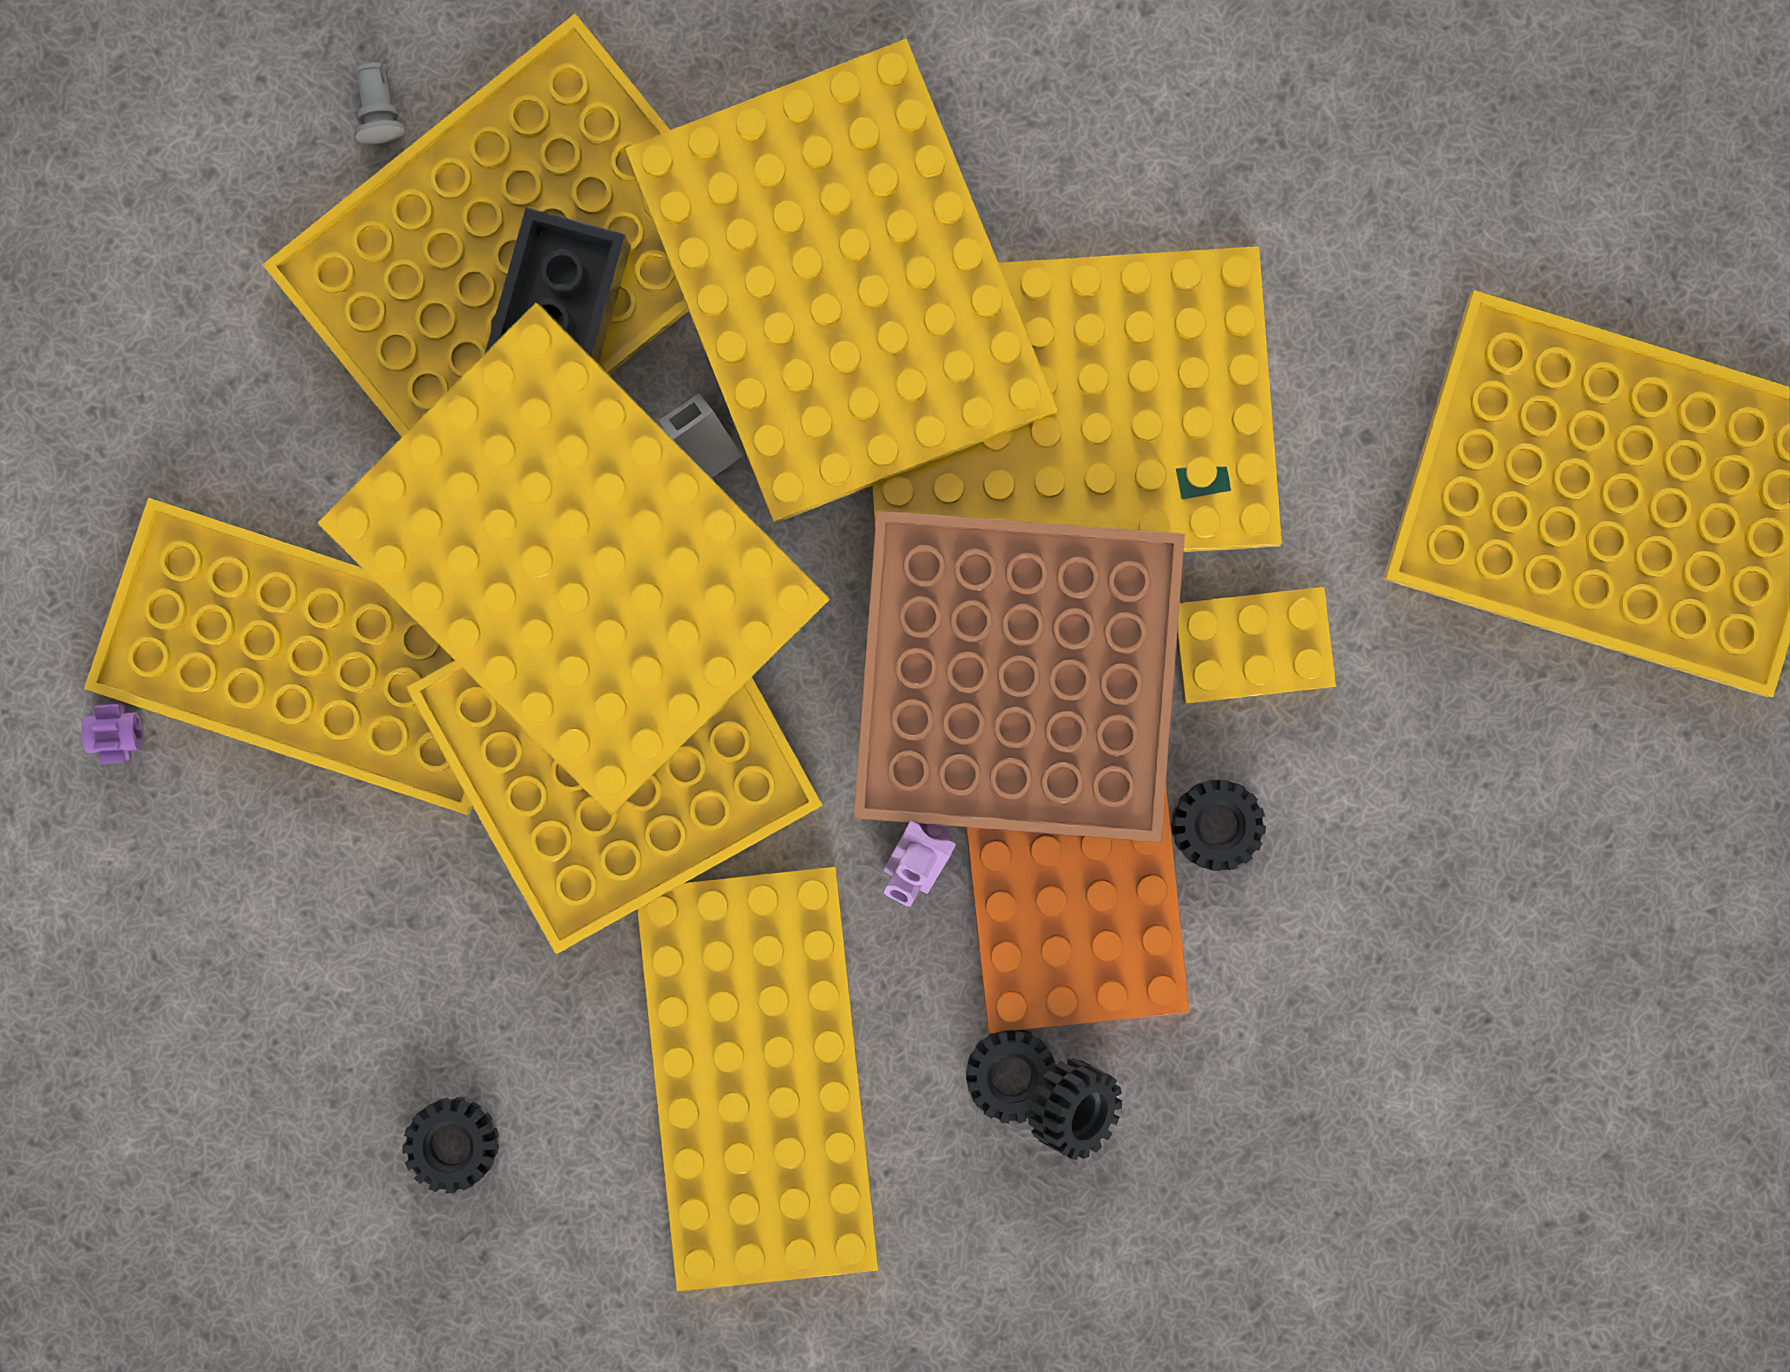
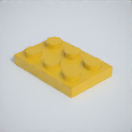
[1177,587,1336,704]

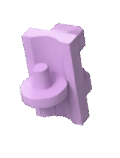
[883,820,956,907]

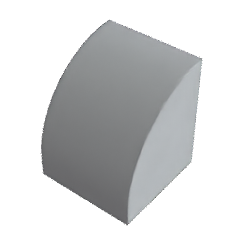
[658,393,743,478]

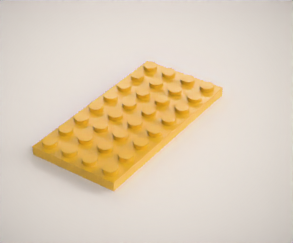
[84,498,473,815]
[637,866,878,1292]

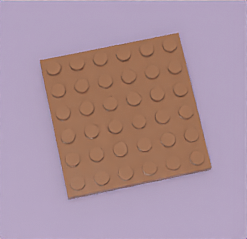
[854,511,1185,842]

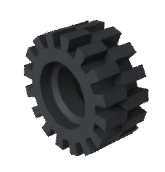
[1171,780,1266,871]
[966,1030,1056,1124]
[1028,1058,1122,1160]
[402,1097,499,1193]

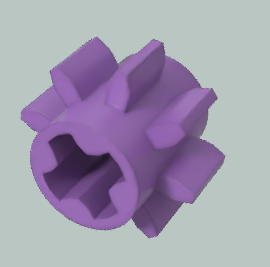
[82,702,143,765]

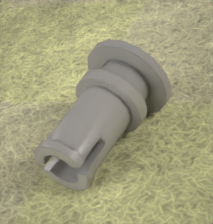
[355,62,406,145]

